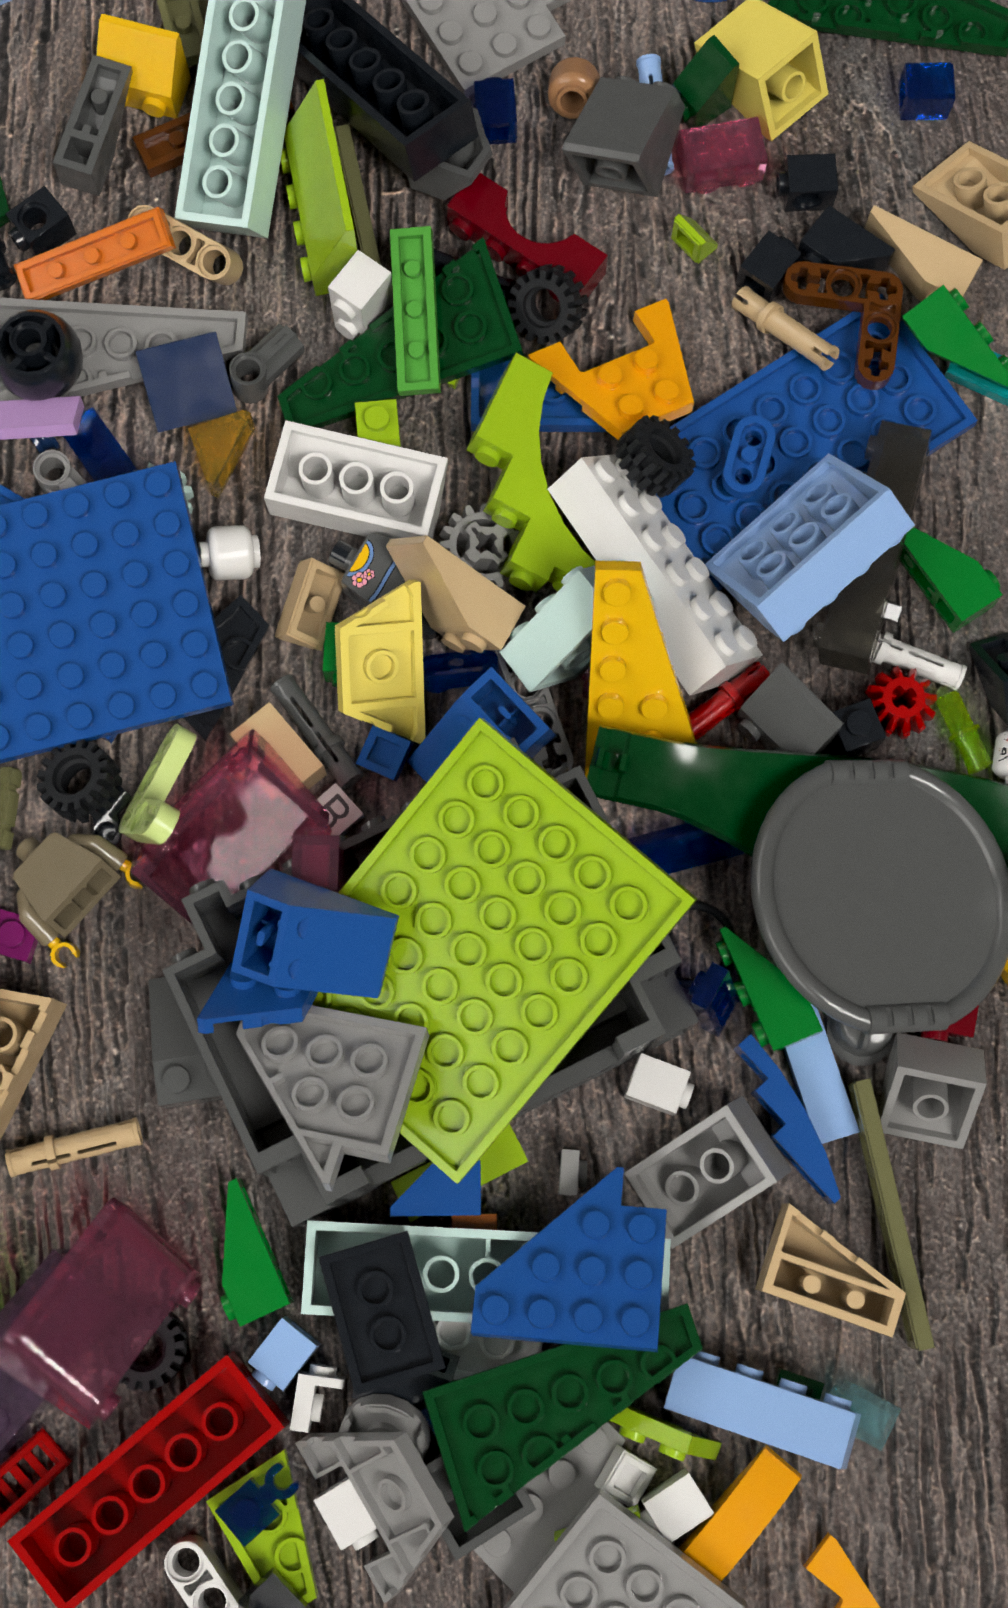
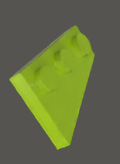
[206,1448,318,1603]

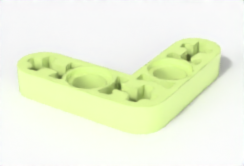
[118,724,197,845]

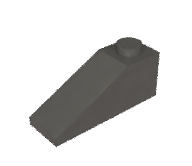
[52,55,133,196]

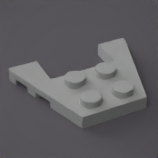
[295,1432,455,1603]

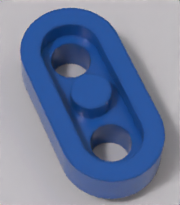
[722,415,776,499]

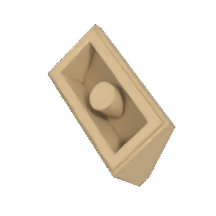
[275,558,345,651]

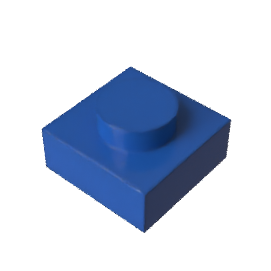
[356,725,414,782]

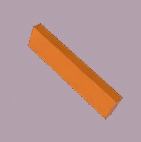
[14,207,176,300]

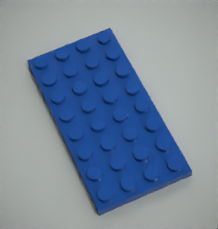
[656,293,978,591]

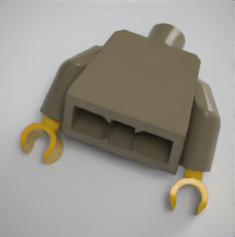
[13,832,151,968]

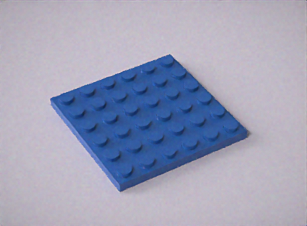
[0,461,234,764]

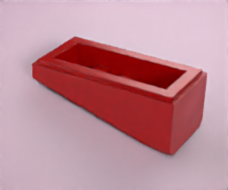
[0,1427,72,1529]

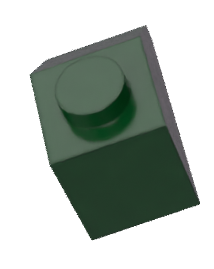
[672,35,739,133]

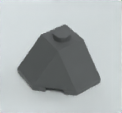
[408,107,492,200]

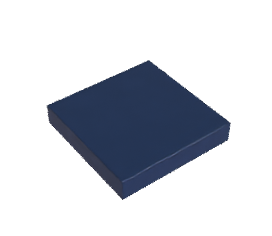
[135,331,238,433]

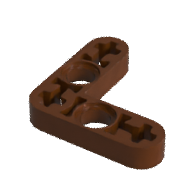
[782,261,903,390]

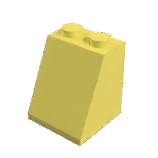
[694,0,829,141]

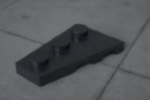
[183,595,270,742]

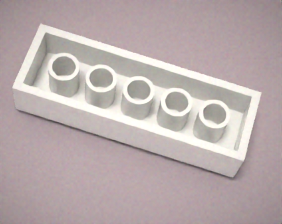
[547,454,763,696]

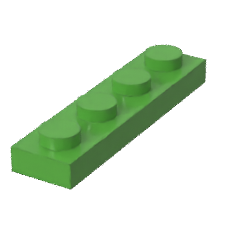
[390,226,441,396]

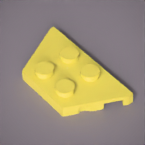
[335,579,426,744]

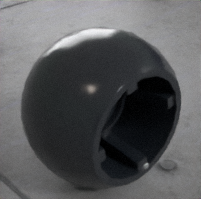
[0,310,83,401]

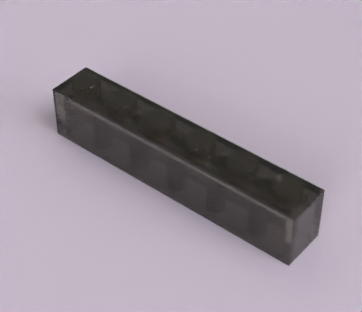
[812,420,932,675]

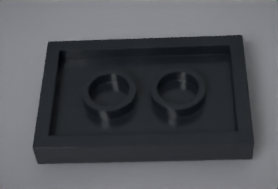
[318,1231,446,1395]

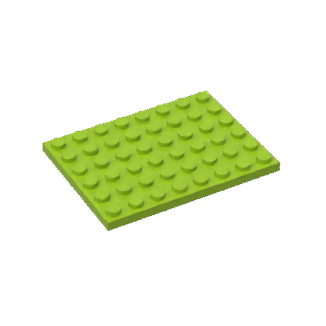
[312,718,697,1184]

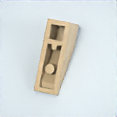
[864,205,983,301]

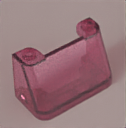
[130,729,330,925]
[0,1197,202,1430]

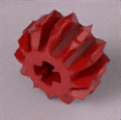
[865,666,937,739]

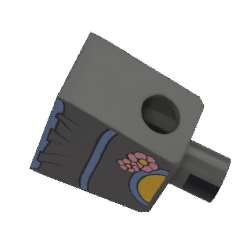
[329,533,405,608]

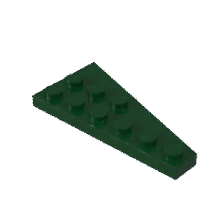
[768,0,1008,57]
[277,237,524,428]
[423,1303,703,1532]

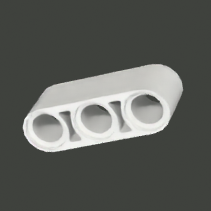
[164,1535,243,1608]

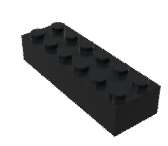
[295,0,479,182]

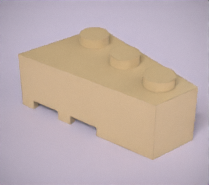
[755,1203,906,1338]

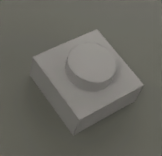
[558,1149,587,1196]

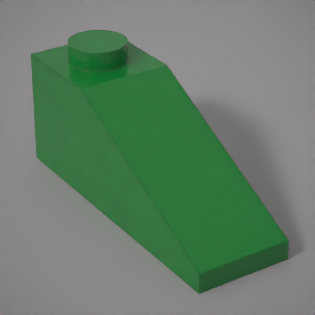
[891,527,1003,633]
[220,1178,294,1327]

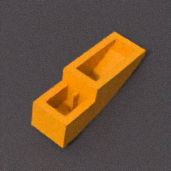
[679,1445,802,1582]

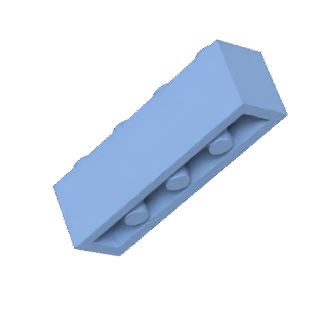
[664,1351,861,1470]

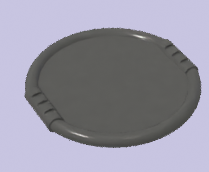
[750,759,1008,1035]

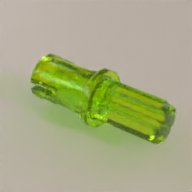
[936,691,993,775]

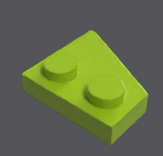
[609,1406,722,1462]

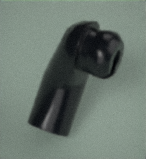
[92,786,133,846]

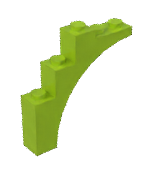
[466,353,595,592]

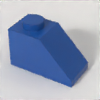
[390,1160,481,1217]

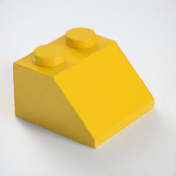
[96,14,191,119]

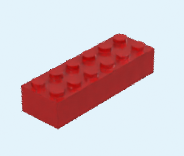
[7,1351,290,1608]

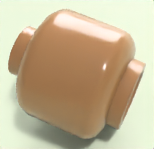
[547,57,600,119]

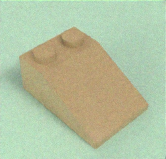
[912,141,1008,270]
[386,535,526,653]

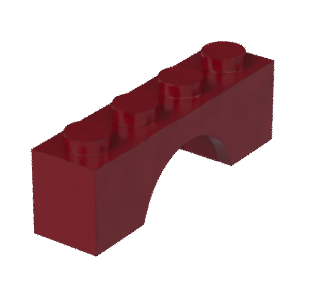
[447,173,608,303]

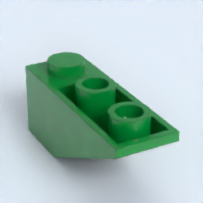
[902,285,1008,389]
[715,927,823,1053]

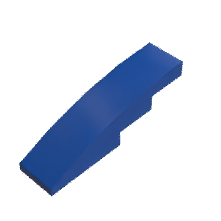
[733,1034,841,1204]

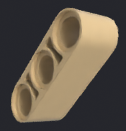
[128,205,243,285]

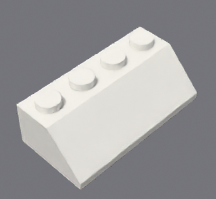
[264,420,448,539]

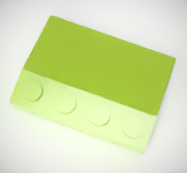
[281,79,357,296]

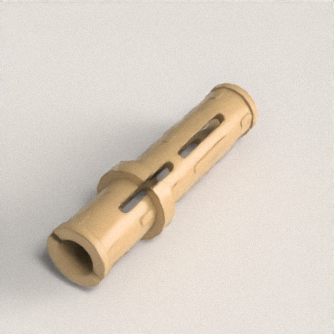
[732,286,839,371]
[5,1117,143,1178]

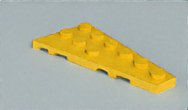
[584,560,698,778]

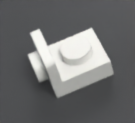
[290,1364,346,1433]

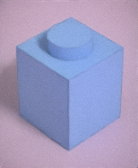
[248,1316,321,1391]

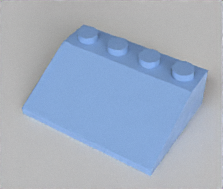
[705,453,915,642]

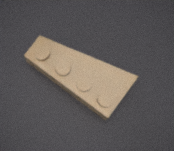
[0,989,67,1140]

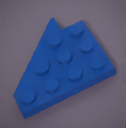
[471,1167,667,1352]

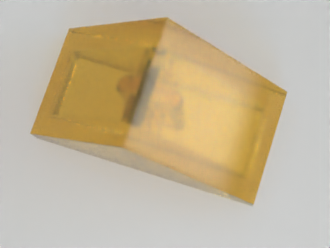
[188,410,256,498]

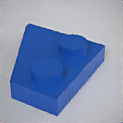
[197,963,318,1034]

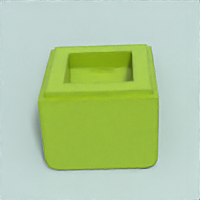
[671,214,718,264]

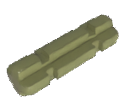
[0,767,22,850]

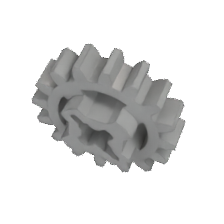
[439,503,519,589]

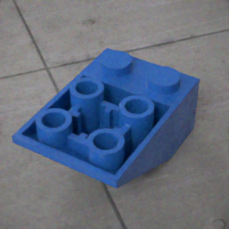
[407,667,556,783]
[231,868,399,998]

